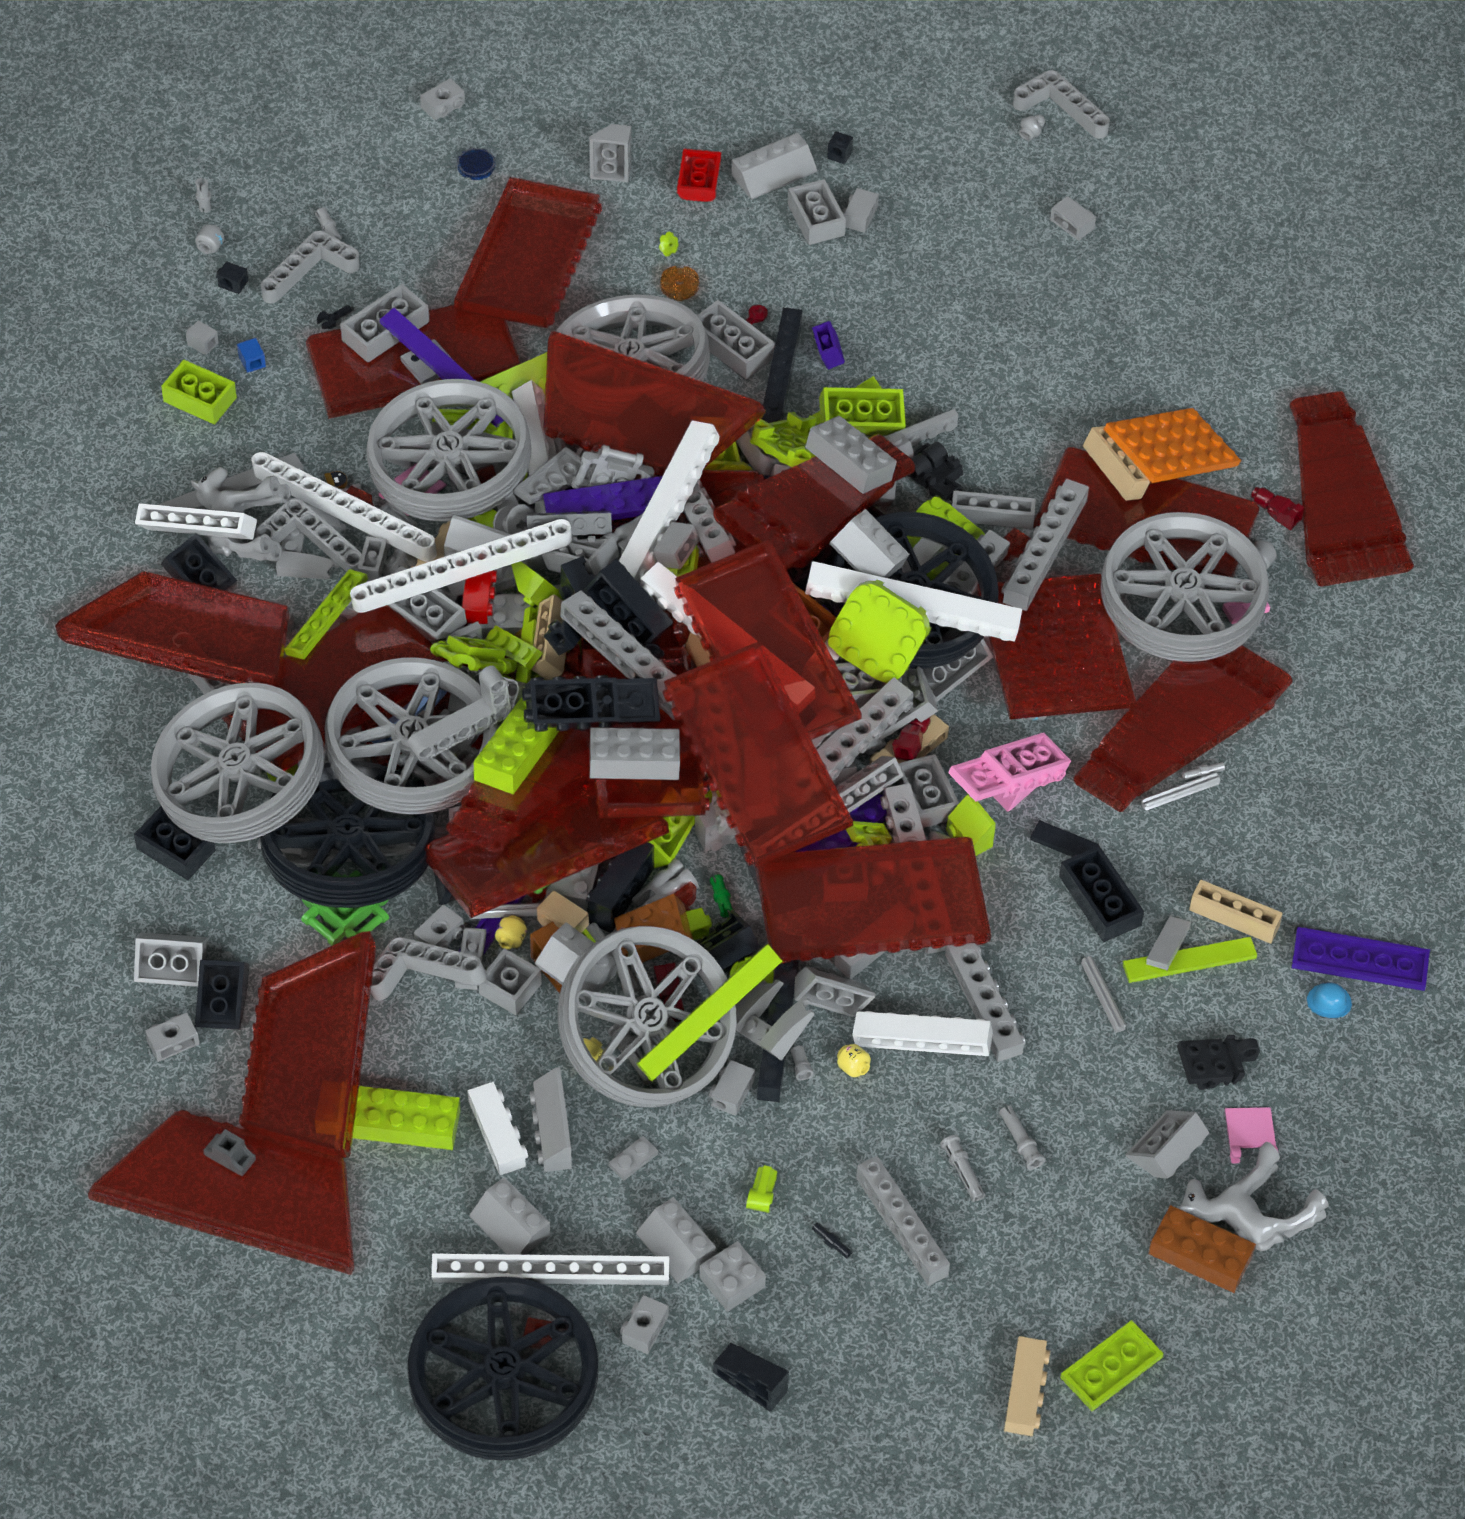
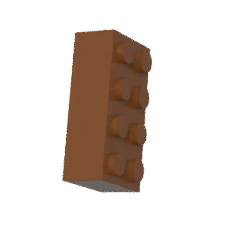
[1149,1205,1256,1293]

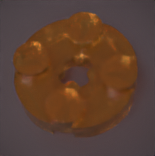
[660,266,699,302]

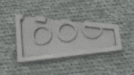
[514,447,592,505]

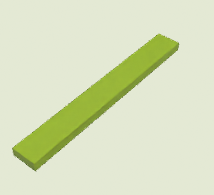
[636,944,782,1081]

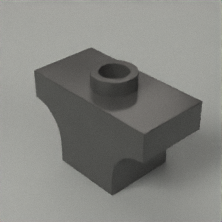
[204,1129,256,1176]

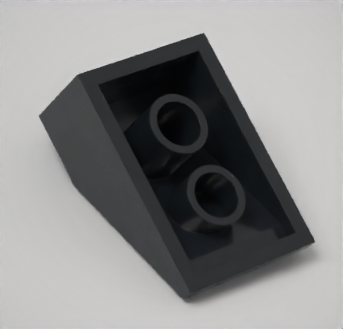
[161,533,237,606]
[195,960,249,1030]

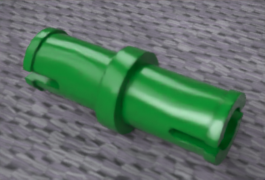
[710,875,734,918]

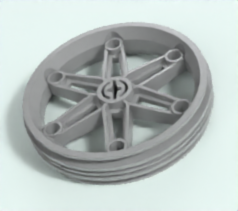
[550,295,710,418]
[366,379,532,521]
[1101,512,1269,662]
[325,658,498,814]
[151,683,324,843]
[558,926,736,1108]

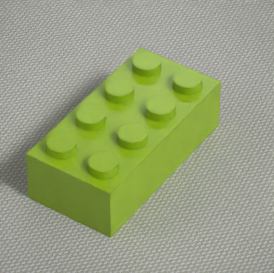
[819,387,906,436]

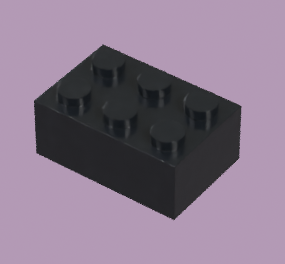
[134,806,216,880]

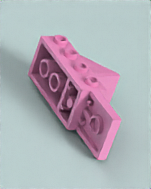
[948,732,1071,812]

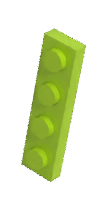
[485,625,543,670]

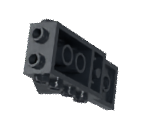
[522,675,660,732]

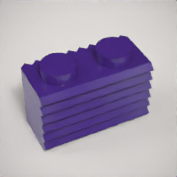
[812,321,845,369]

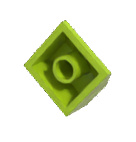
[946,794,996,858]

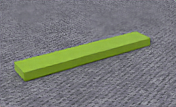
[285,569,368,660]
[1122,937,1257,983]

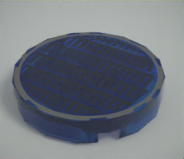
[457,148,496,180]

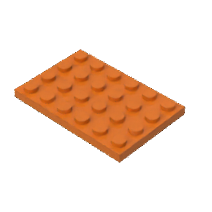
[1104,408,1241,483]

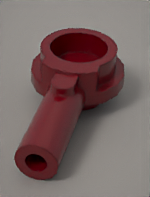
[746,305,768,325]

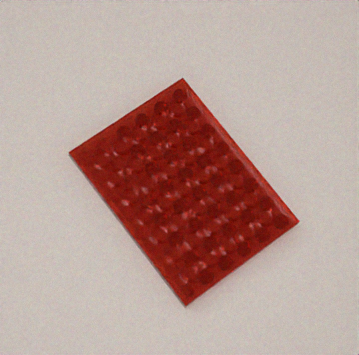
[977,573,1136,720]

